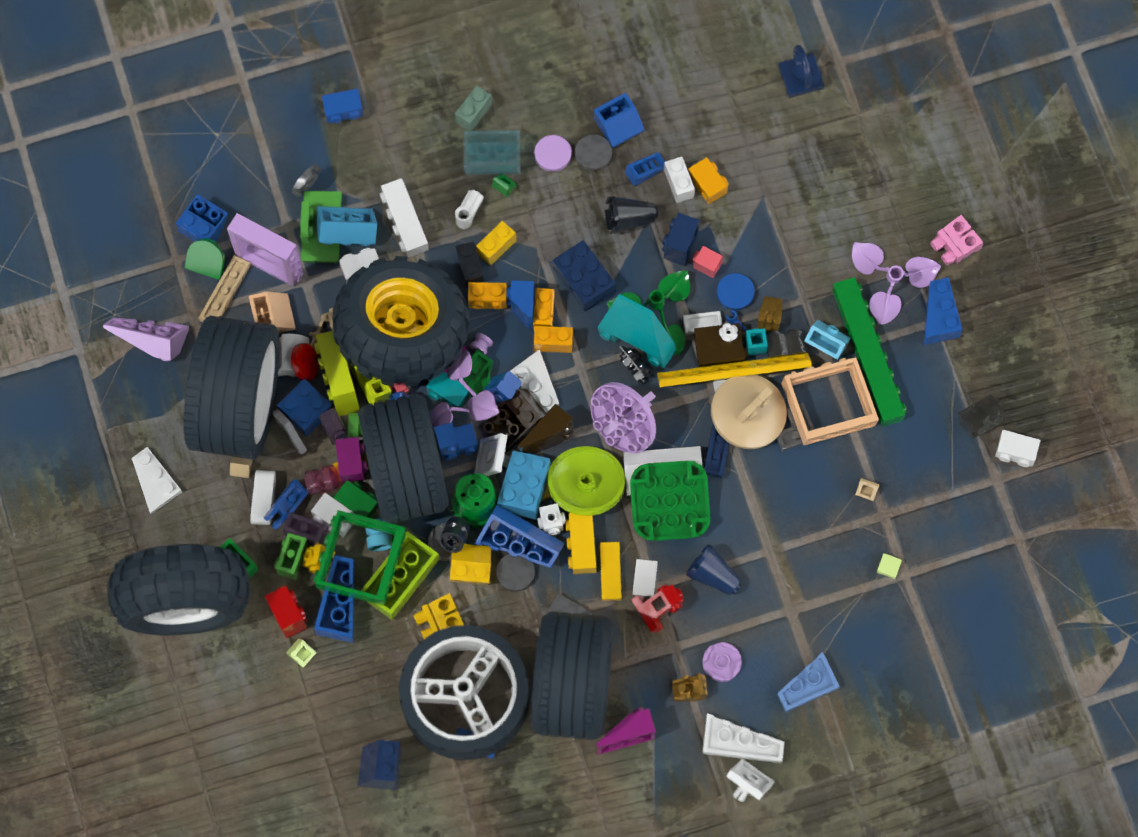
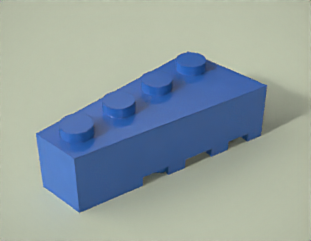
[475,505,564,568]
[314,555,355,643]

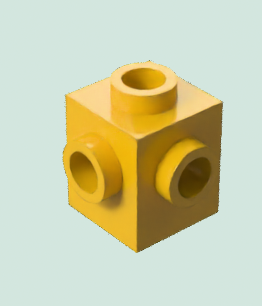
[302,544,335,573]

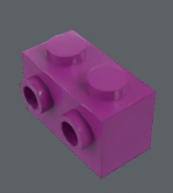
[335,437,367,482]

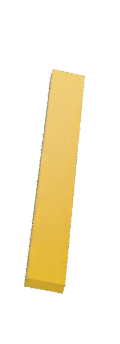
[657,353,812,387]

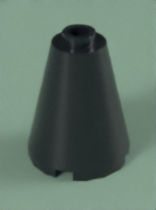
[605,196,658,234]

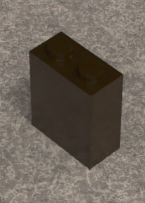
[694,323,748,367]

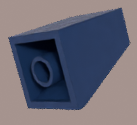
[358,740,402,790]

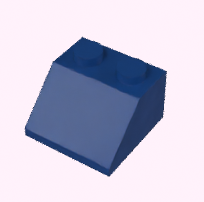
[507,281,535,330]

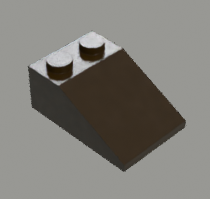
[518,403,574,455]

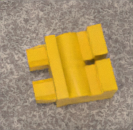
[413,593,464,639]

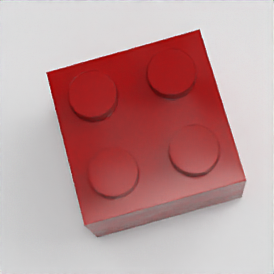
[265,585,308,639]

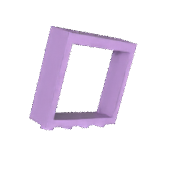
[227,213,304,287]

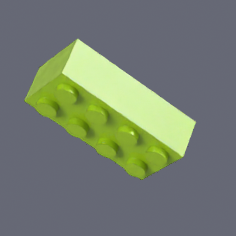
[361,531,440,621]

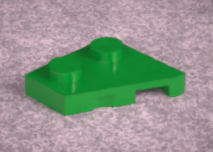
[458,350,493,395]

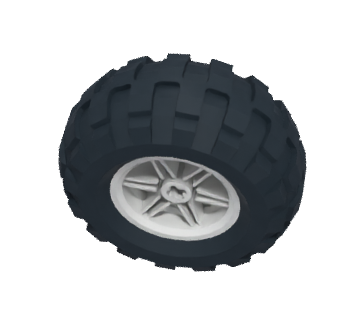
[107,544,250,636]

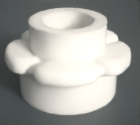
[719,323,738,342]

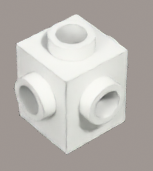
[537,503,566,536]

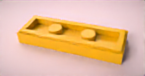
[600,542,621,601]

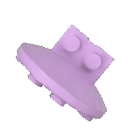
[590,382,656,453]

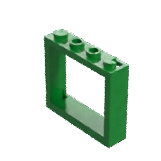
[313,510,406,606]

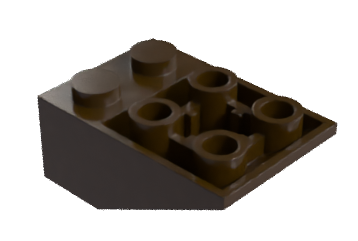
[478,389,546,454]

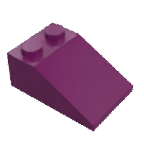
[597,707,655,755]

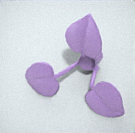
[852,242,941,325]
[430,349,499,433]

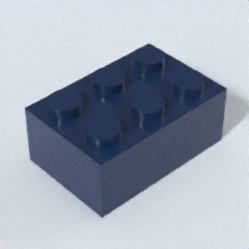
[552,240,616,311]

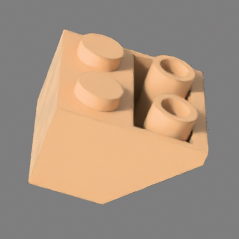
[249,292,296,333]

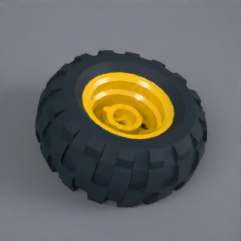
[332,256,469,387]

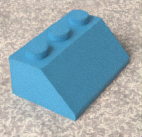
[317,206,377,246]

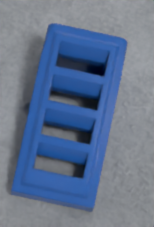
[625,152,665,186]

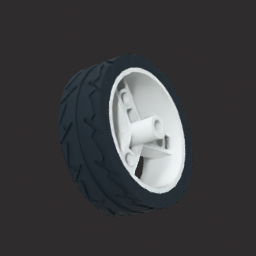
[399,625,529,761]

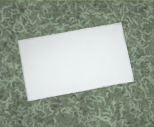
[632,559,658,597]

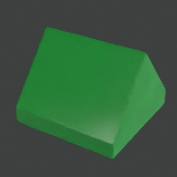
[492,174,517,197]

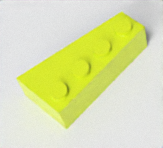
[314,331,360,417]

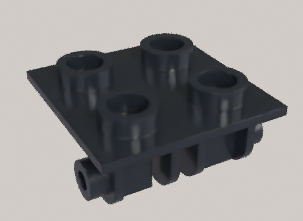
[619,346,655,385]

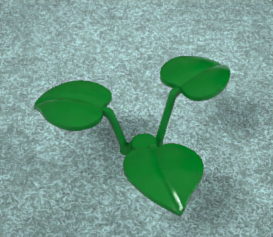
[607,271,690,355]

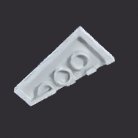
[703,713,784,763]

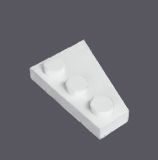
[510,349,559,413]
[132,447,182,515]

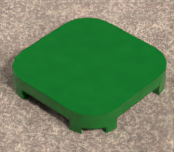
[630,460,710,541]

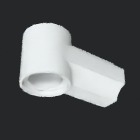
[455,190,484,229]

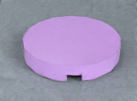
[534,135,572,172]
[702,642,742,682]

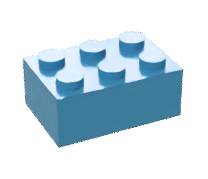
[497,451,551,520]

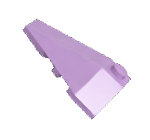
[103,318,189,361]

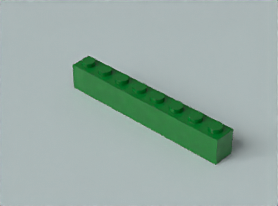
[832,277,907,427]

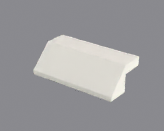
[623,446,702,496]

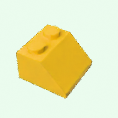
[449,544,491,585]

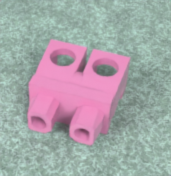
[931,215,983,265]

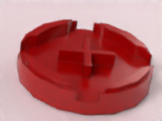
[291,343,319,381]

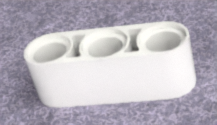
[250,470,276,525]

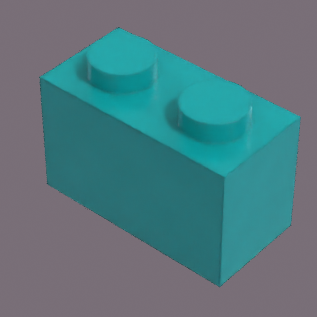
[426,372,471,412]

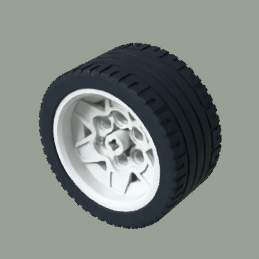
[184,316,280,460]

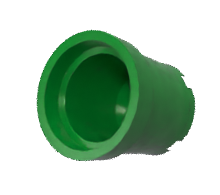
[451,473,499,529]

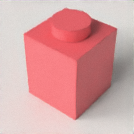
[692,246,723,278]

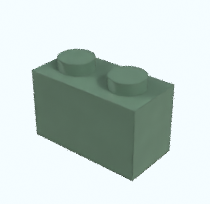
[455,86,492,132]

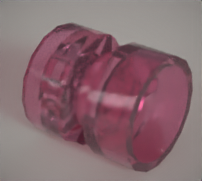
[304,464,340,495]

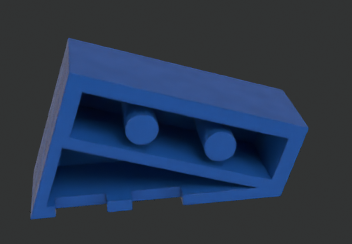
[923,277,962,345]

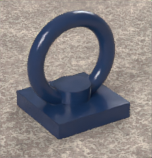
[778,45,825,98]

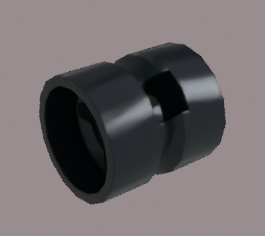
[439,517,471,553]

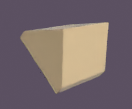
[230,457,253,478]
[855,478,879,501]

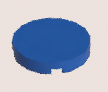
[717,273,755,311]

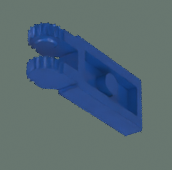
[264,479,309,529]

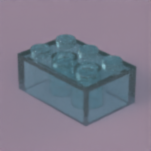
[464,130,521,174]

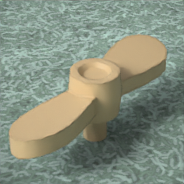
[309,320,325,350]

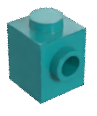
[745,328,768,356]

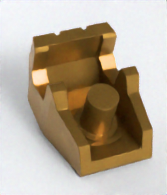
[757,296,783,335]
[672,674,707,702]

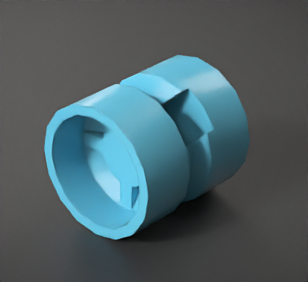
[366,518,392,552]

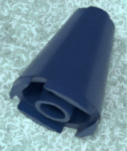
[686,544,741,595]

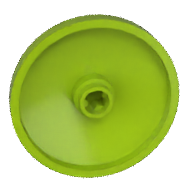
[548,446,625,516]

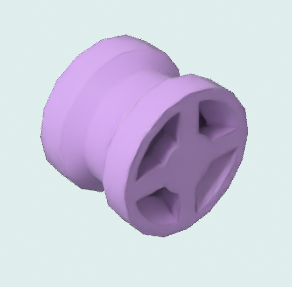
[469,333,493,355]

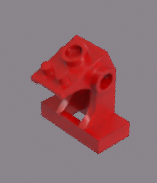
[631,584,684,633]

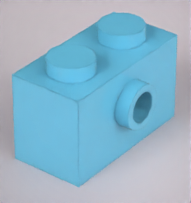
[804,320,851,360]

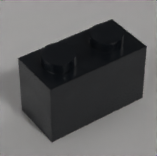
[456,241,484,288]

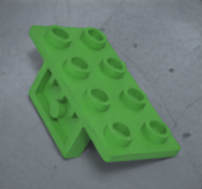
[300,191,342,263]

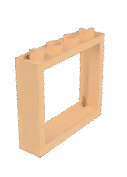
[781,357,879,445]

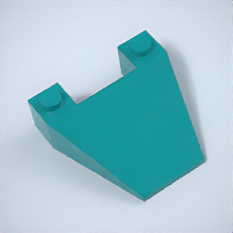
[598,294,676,368]

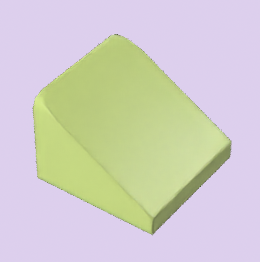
[286,639,316,668]

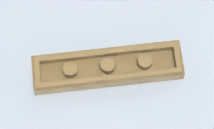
[198,255,251,322]

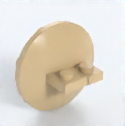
[711,375,787,449]

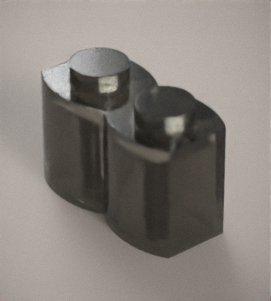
[766,329,807,358]

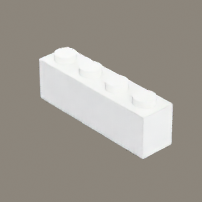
[379,178,429,258]

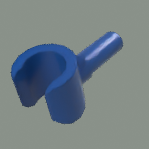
[726,310,749,333]

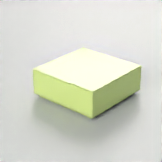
[877,553,902,579]

